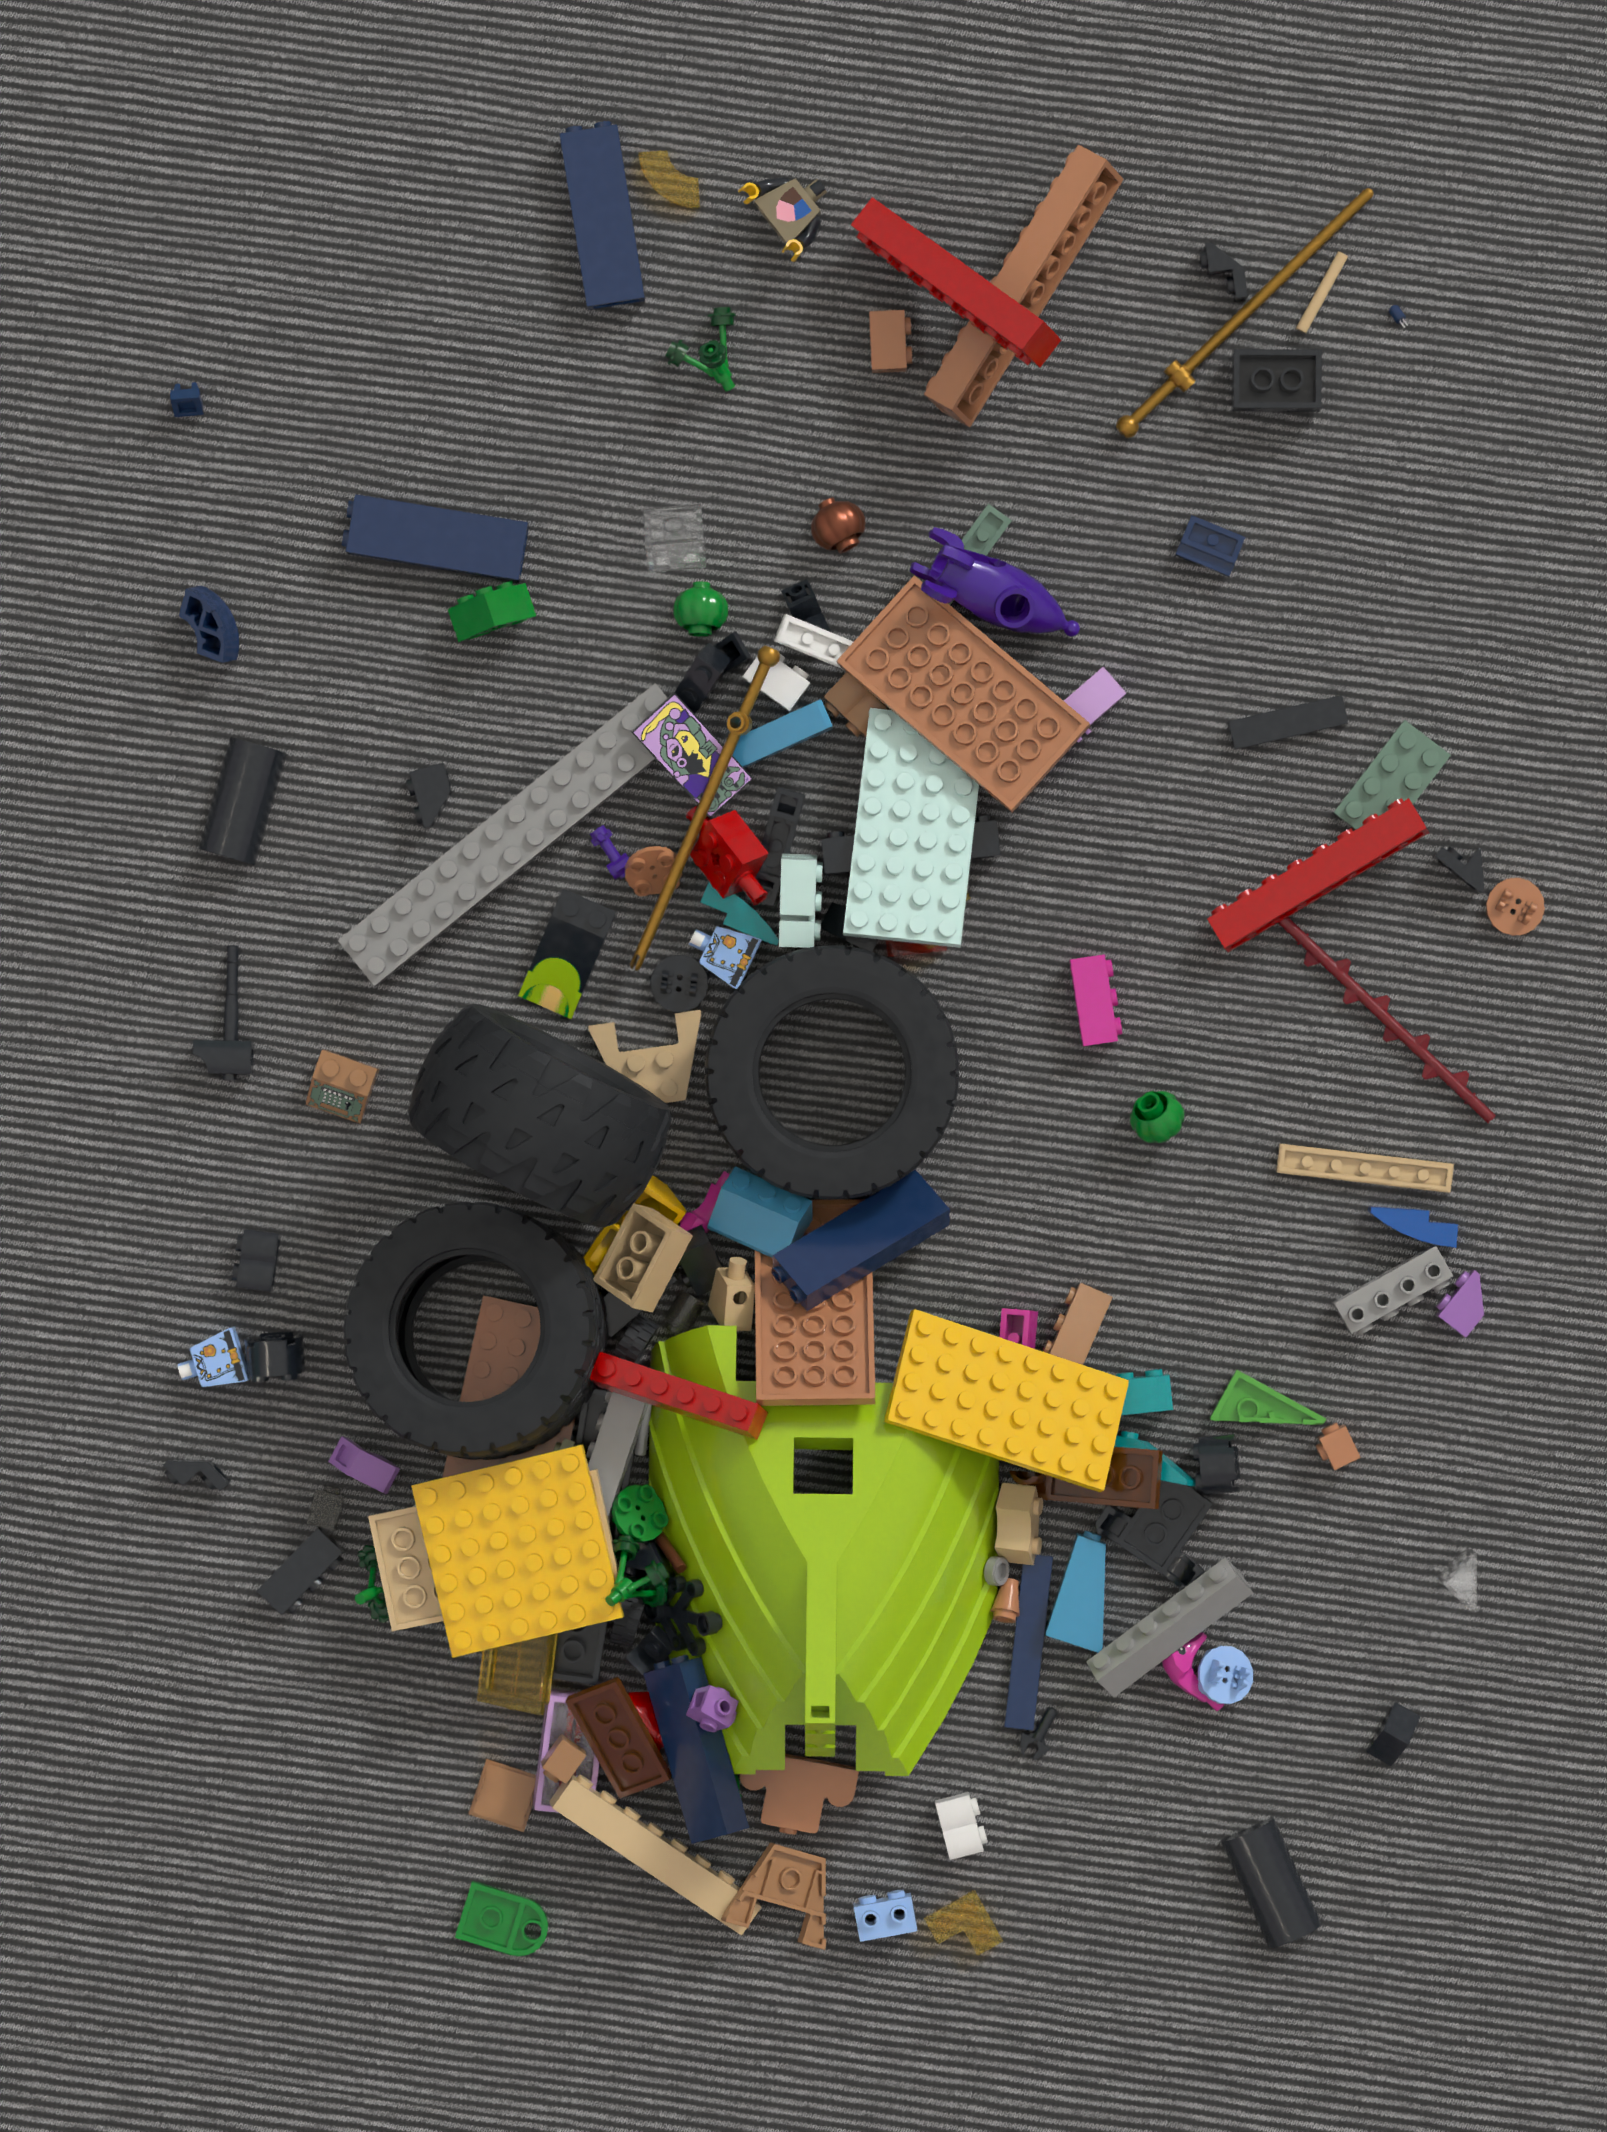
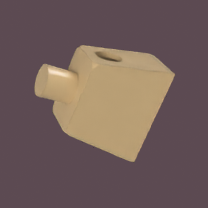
[708,1257,755,1331]

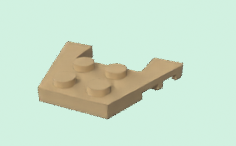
[588,1010,701,1103]

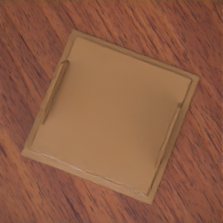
[469,1759,536,1832]

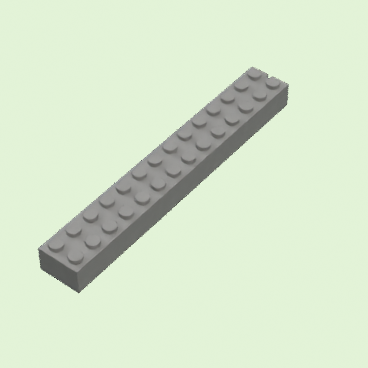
[338,683,667,986]

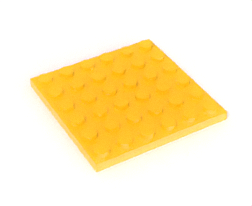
[411,1444,624,1658]

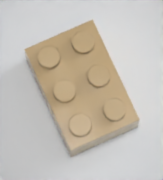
[593,1204,693,1313]

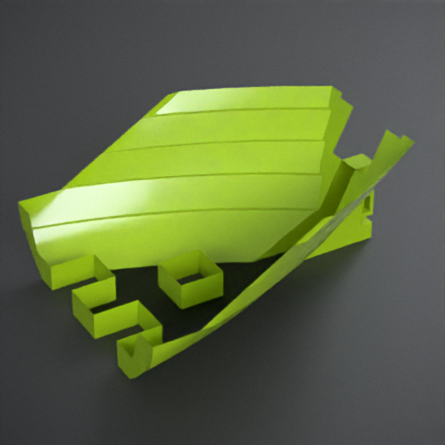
[649,1325,999,1776]

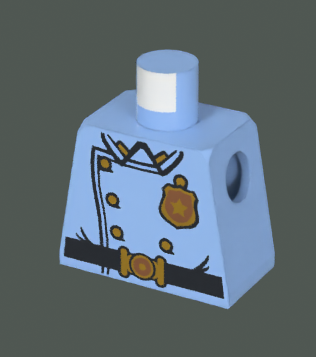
[689,926,762,989]
[178,1326,251,1387]

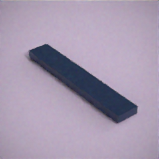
[1004,1554,1053,1730]

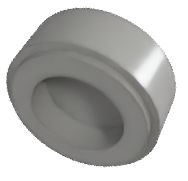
[984,1556,1010,1586]

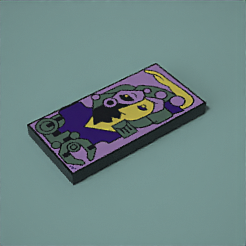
[631,692,753,818]

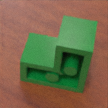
[447,581,536,642]

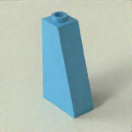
[732,699,833,768]
[1045,1530,1106,1652]

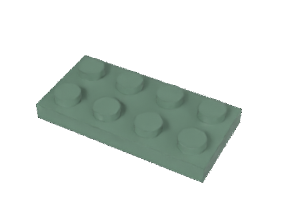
[1333,720,1451,830]

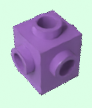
[686,1685,739,1732]

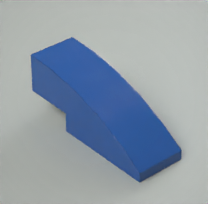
[1368,1206,1458,1248]

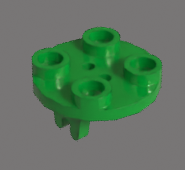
[612,1484,669,1543]

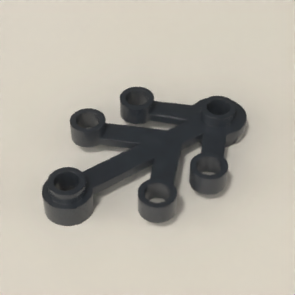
[644,1575,722,1656]

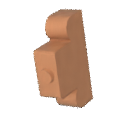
[740,1753,859,1835]

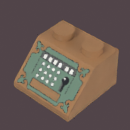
[305,1050,380,1124]

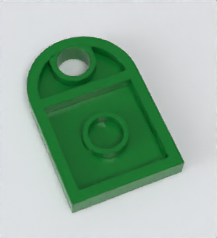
[455,1881,548,1956]

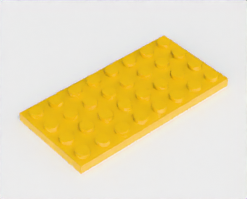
[884,1309,1129,1492]

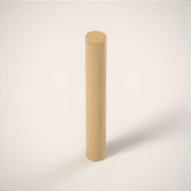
[1296,251,1348,334]

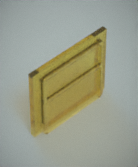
[477,1633,558,1715]

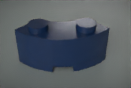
[179,585,239,663]

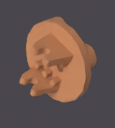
[625,846,682,897]
[1486,878,1545,936]

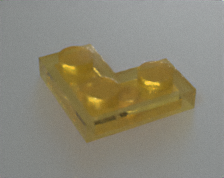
[924,1889,1003,1955]

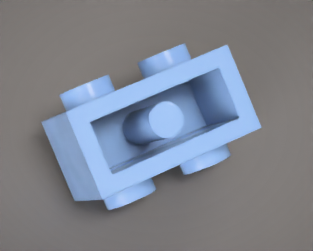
[854,1890,917,1942]

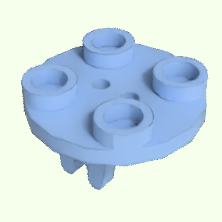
[1197,1646,1253,1704]

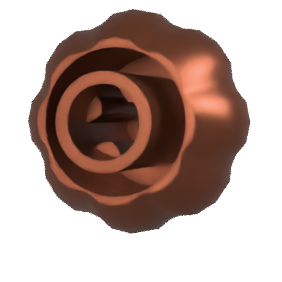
[811,497,866,553]

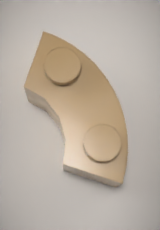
[995,1482,1043,1565]

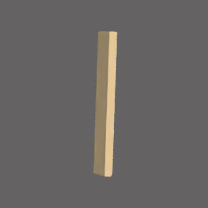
[1276,1144,1454,1193]

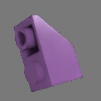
[1436,1269,1484,1338]

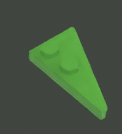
[1210,1369,1326,1425]

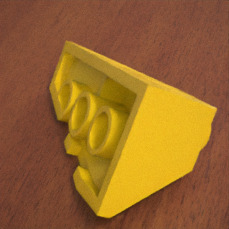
[583,1175,687,1285]

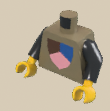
[738,177,827,262]

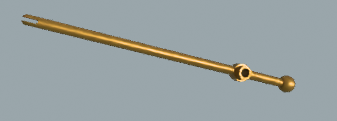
[1116,188,1373,438]
[630,645,780,971]

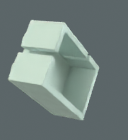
[779,854,823,948]

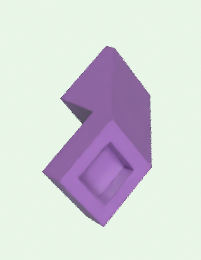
[328,1436,400,1494]

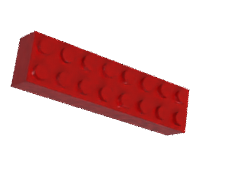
[851,197,1061,368]

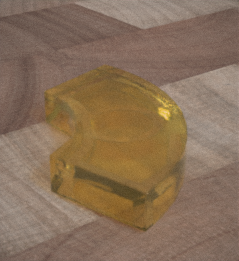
[638,151,700,209]

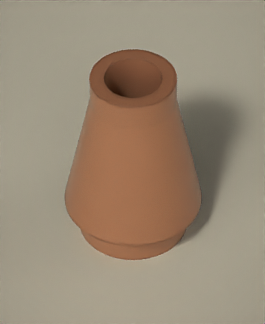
[991,1578,1020,1623]

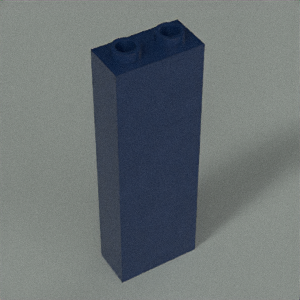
[559,121,646,310]
[342,494,529,582]
[771,1169,950,1311]
[644,1654,749,1844]

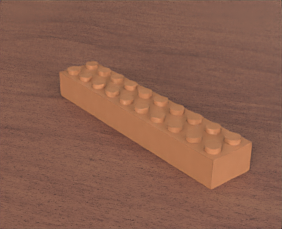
[924,145,1124,427]

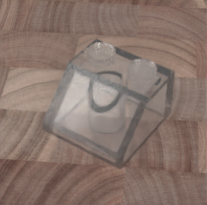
[643,503,706,573]

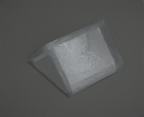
[1436,1549,1477,1612]

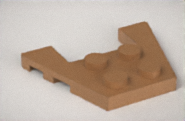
[721,1842,826,1950]

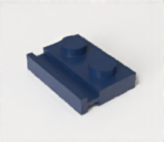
[1175,515,1246,577]

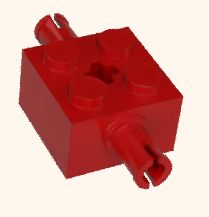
[686,806,769,905]

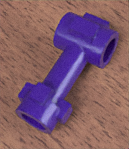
[589,825,629,880]

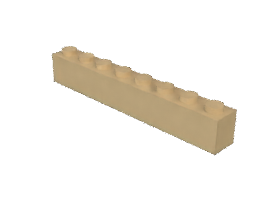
[549,1774,762,1936]

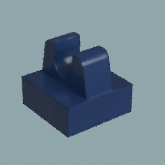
[170,382,204,417]

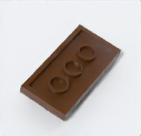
[565,1677,672,1799]

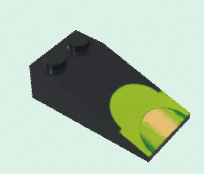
[518,889,618,1019]

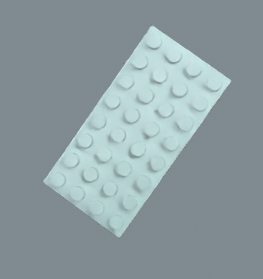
[843,708,979,948]

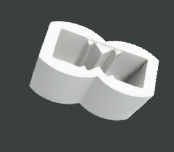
[935,1792,988,1860]

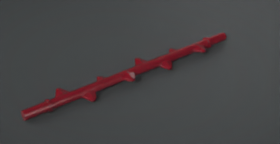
[1278,917,1496,1123]

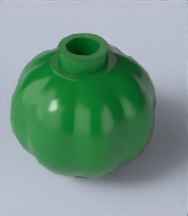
[673,581,729,637]
[1130,1091,1185,1143]

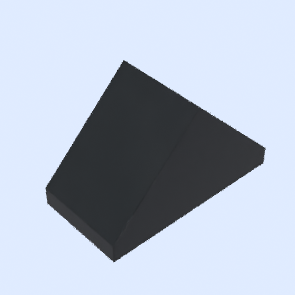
[714,631,752,676]
[1366,1702,1420,1766]

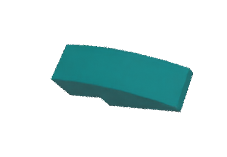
[700,881,779,946]

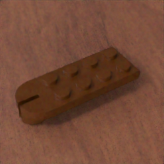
[1009,1447,1163,1509]

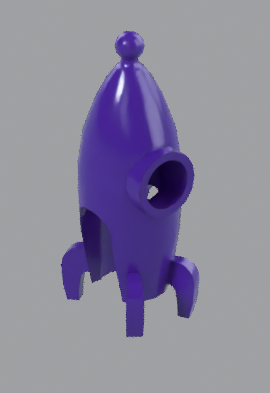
[909,527,1080,637]

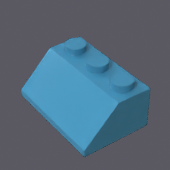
[708,1167,813,1258]

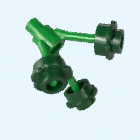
[665,307,736,391]
[605,1535,670,1607]

